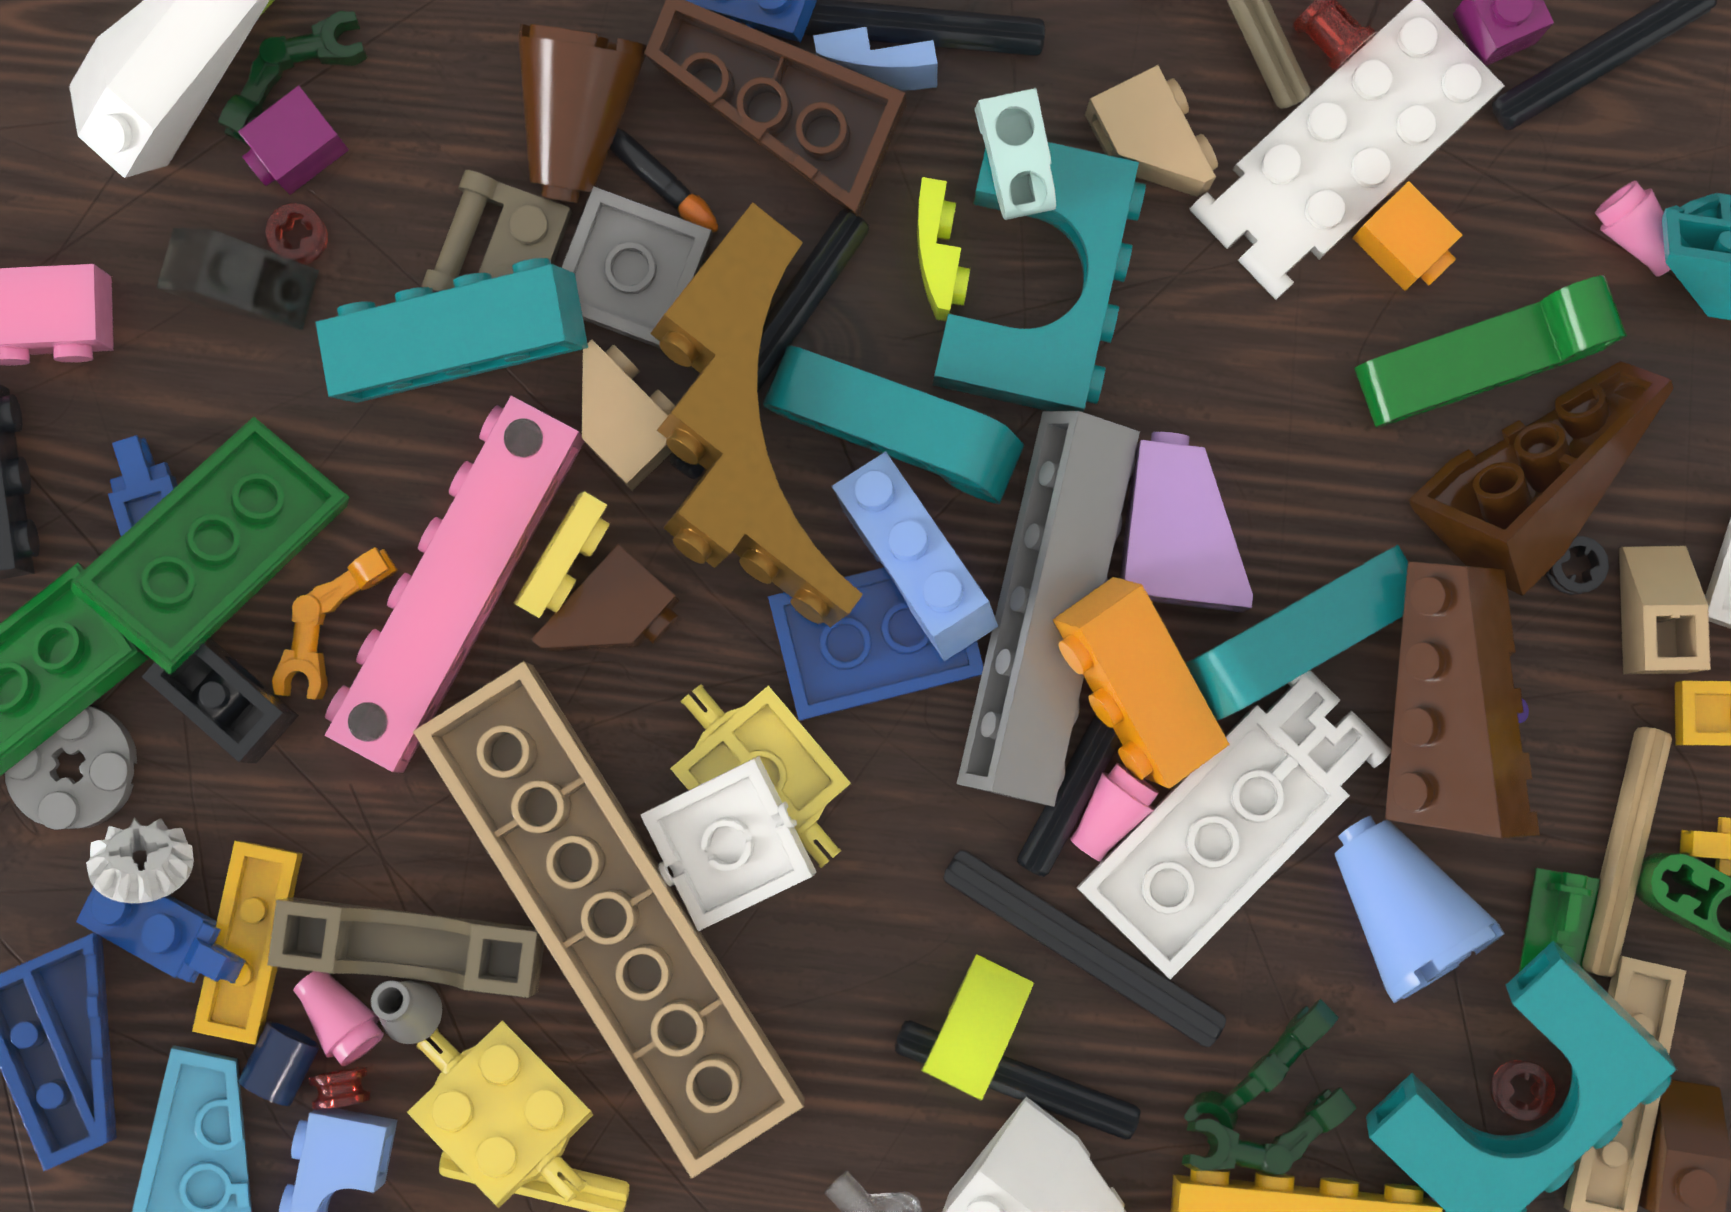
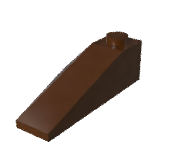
[1409,361,1674,596]

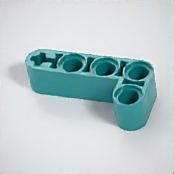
[763,346,1024,504]
[1185,544,1408,721]

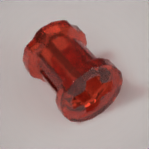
[1292,0,1376,72]

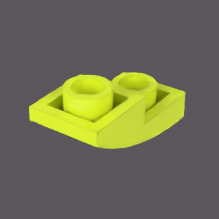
[917,177,970,321]
[921,954,1034,1100]

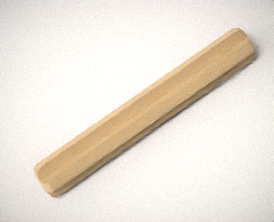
[1582,727,1672,977]

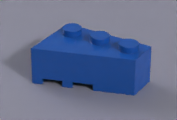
[0,933,117,1171]

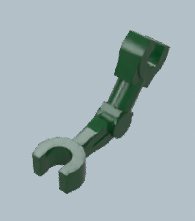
[218,11,367,145]
[1184,999,1339,1144]
[1182,1087,1357,1175]

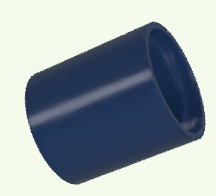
[238,1021,321,1106]

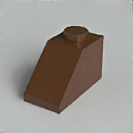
[531,544,680,652]
[1638,1079,1731,1212]

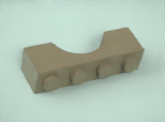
[267,897,544,998]

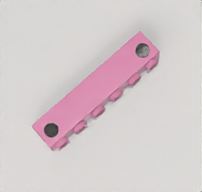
[325,396,584,773]

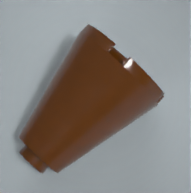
[519,24,647,203]

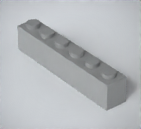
[957,411,1140,807]

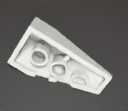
[69,0,269,178]
[942,1096,1126,1212]

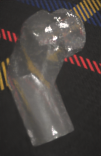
[824,1170,922,1212]

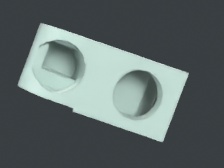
[974,88,1056,220]

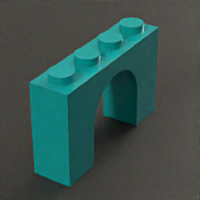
[933,142,1146,412]
[1366,941,1677,1212]

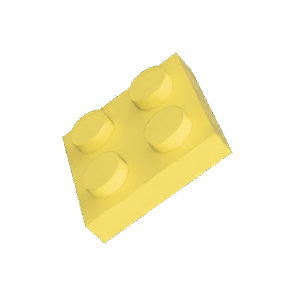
[513,491,610,618]

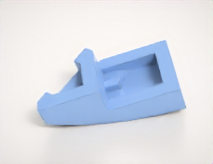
[813,27,938,90]

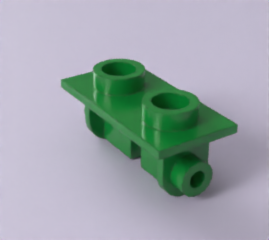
[1519,868,1600,972]

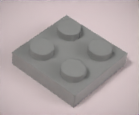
[562,186,713,349]

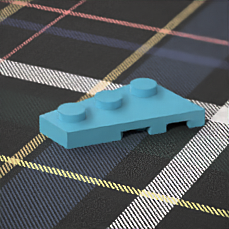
[132,1045,252,1212]

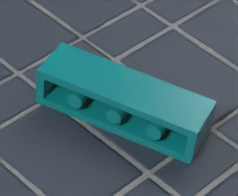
[316,258,588,403]

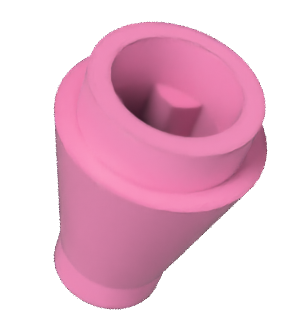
[1595,181,1671,277]
[1070,763,1159,862]
[293,971,384,1066]

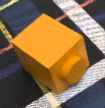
[1352,181,1463,291]

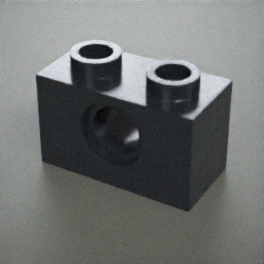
[142,638,299,764]

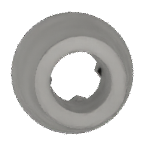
[371,980,442,1044]

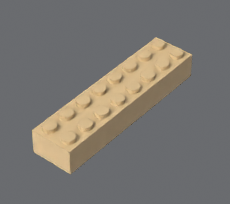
[413,661,805,1179]

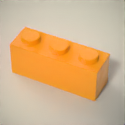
[1052,577,1230,789]

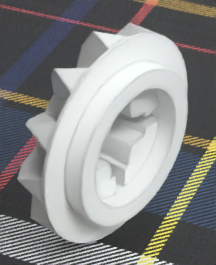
[86,817,194,903]

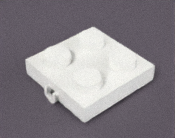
[641,756,817,931]

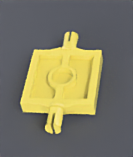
[670,684,851,868]
[407,1020,593,1208]

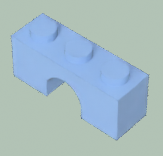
[832,451,998,661]
[279,1106,398,1212]

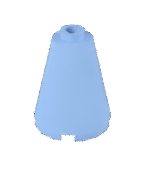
[1334,816,1505,1003]

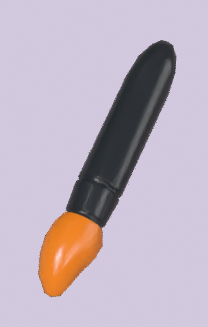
[610,128,719,233]

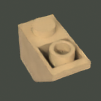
[1085,65,1218,197]
[582,340,675,491]
[1619,546,1711,674]

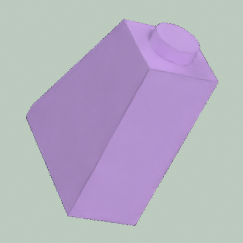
[1120,432,1253,612]

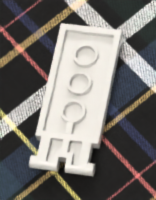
[1189,0,1505,300]
[1076,670,1391,980]

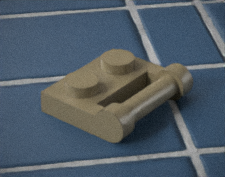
[421,170,573,293]

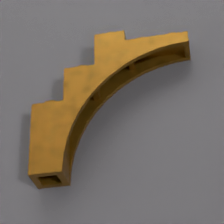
[650,202,863,627]

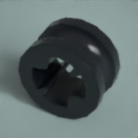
[1545,536,1609,595]

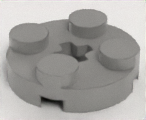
[5,706,137,830]

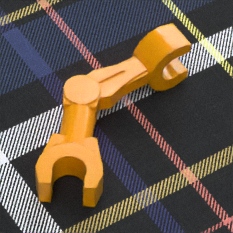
[272,547,398,700]

